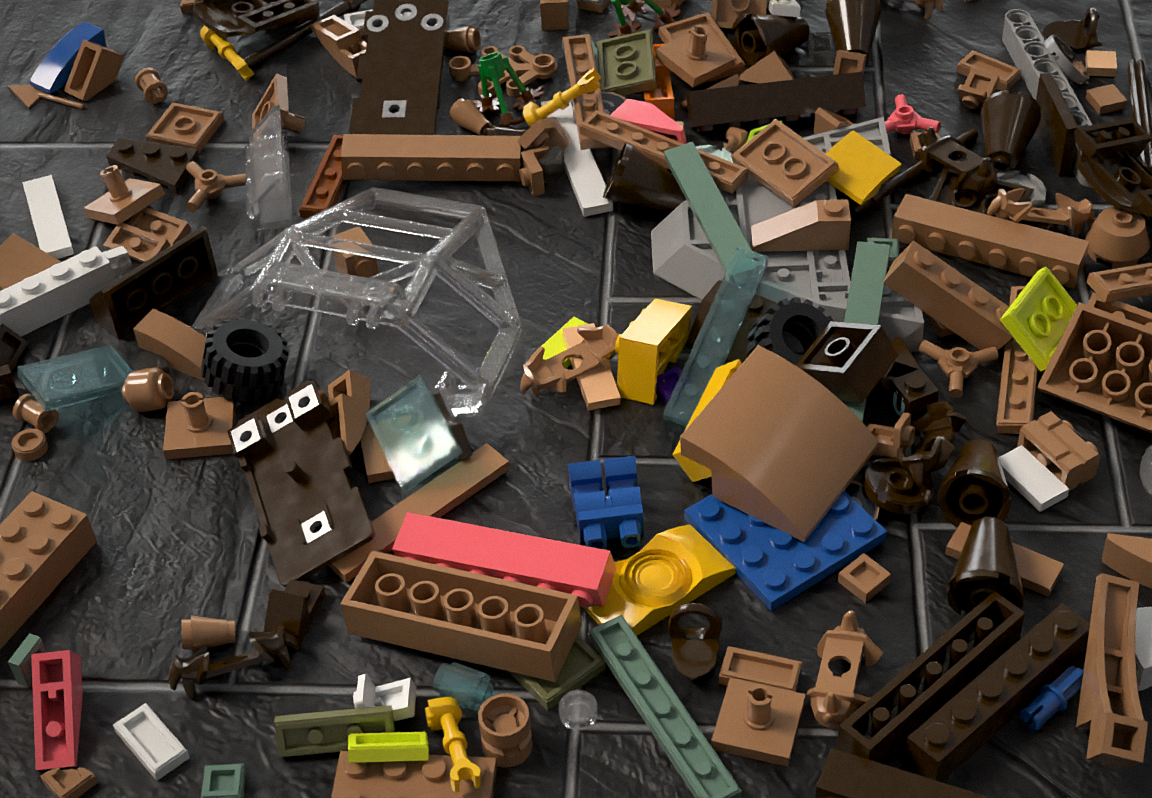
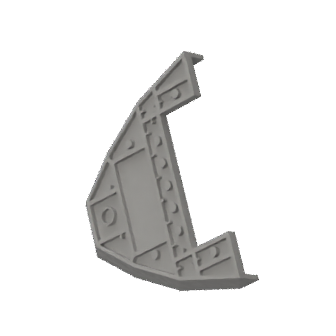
[651,117,924,352]

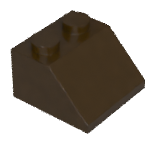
[686,280,776,363]
[795,321,899,403]

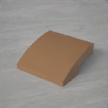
[103,207,192,263]

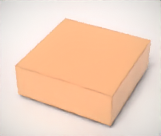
[1085,50,1117,77]

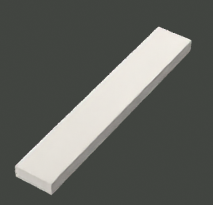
[541,100,613,217]

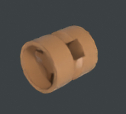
[478,693,533,767]

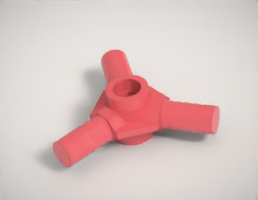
[885,94,941,134]

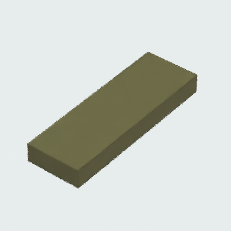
[274,705,395,758]

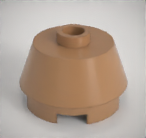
[1085,207,1150,269]

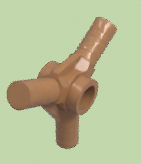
[186,161,248,212]
[919,340,999,398]

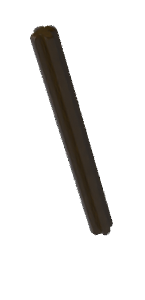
[1127,59,1152,169]

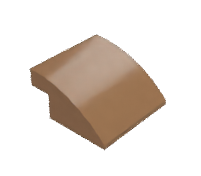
[1037,292,1152,433]
[680,345,879,542]

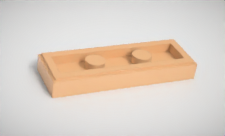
[562,323,621,410]

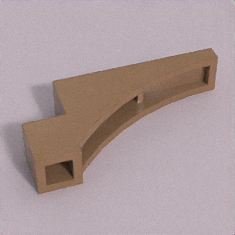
[1076,573,1148,769]

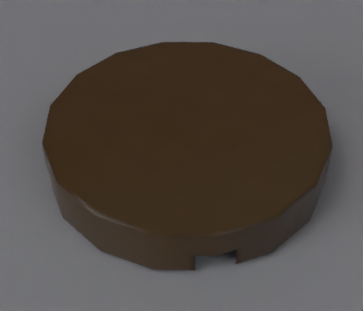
[862,458,934,515]

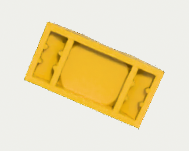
[582,524,736,636]

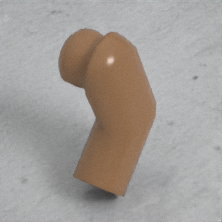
[724,127,749,154]

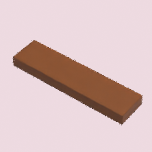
[299,135,347,220]

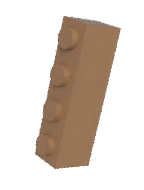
[883,240,1013,351]

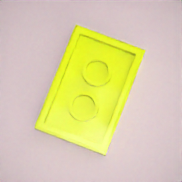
[1000,266,1077,371]

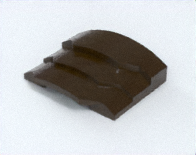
[193,0,319,37]
[1074,118,1152,217]

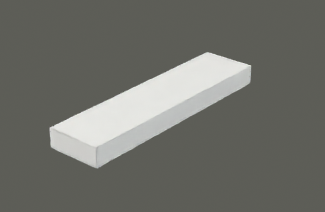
[22,175,74,259]

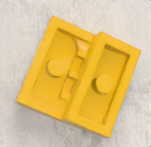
[826,130,901,205]

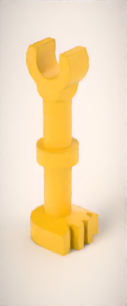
[200,25,254,81]
[523,69,601,127]
[425,697,482,793]

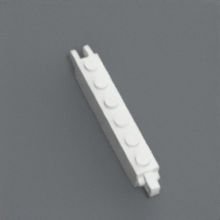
[0,246,132,336]

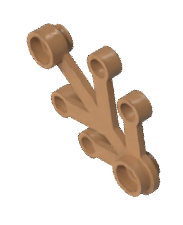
[449,45,558,97]

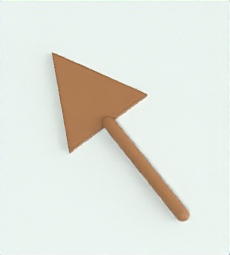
[8,85,84,109]

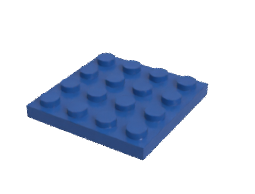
[684,490,887,611]

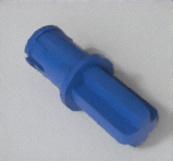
[1019,666,1083,731]

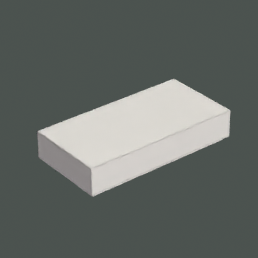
[999,445,1069,512]
[113,703,189,781]

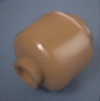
[122,367,175,413]

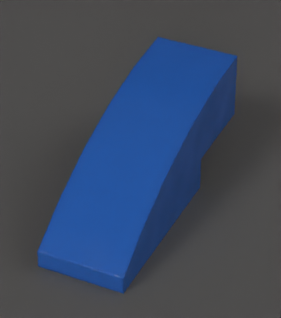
[30,21,107,94]

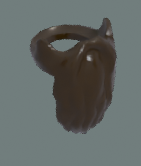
[1043,7,1103,49]
[668,603,723,680]

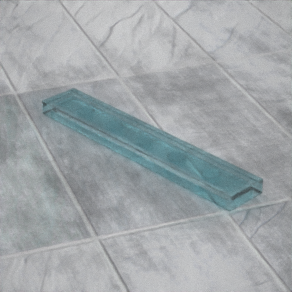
[663,247,768,426]

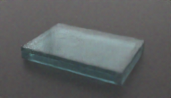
[18,345,133,411]
[365,375,463,492]

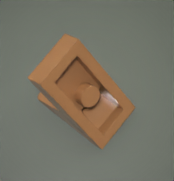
[517,117,569,163]

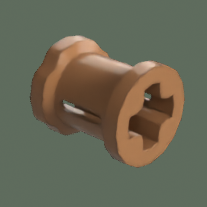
[135,68,168,104]
[13,393,59,433]

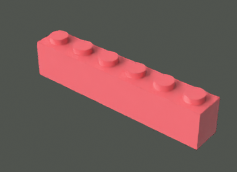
[392,512,617,607]

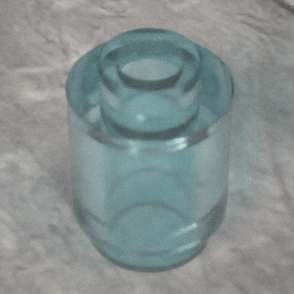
[433,662,493,711]

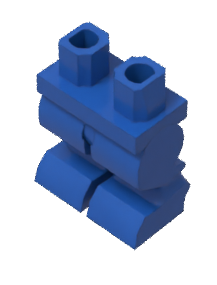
[568,456,644,550]

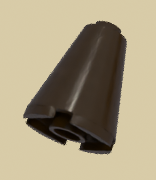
[825,0,881,64]
[731,13,810,67]
[981,90,1041,173]
[603,143,686,212]
[937,439,1011,528]
[947,517,1024,615]

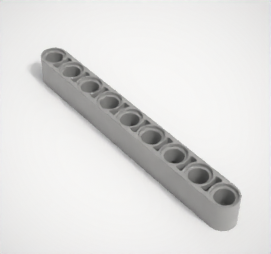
[1002,9,1092,188]

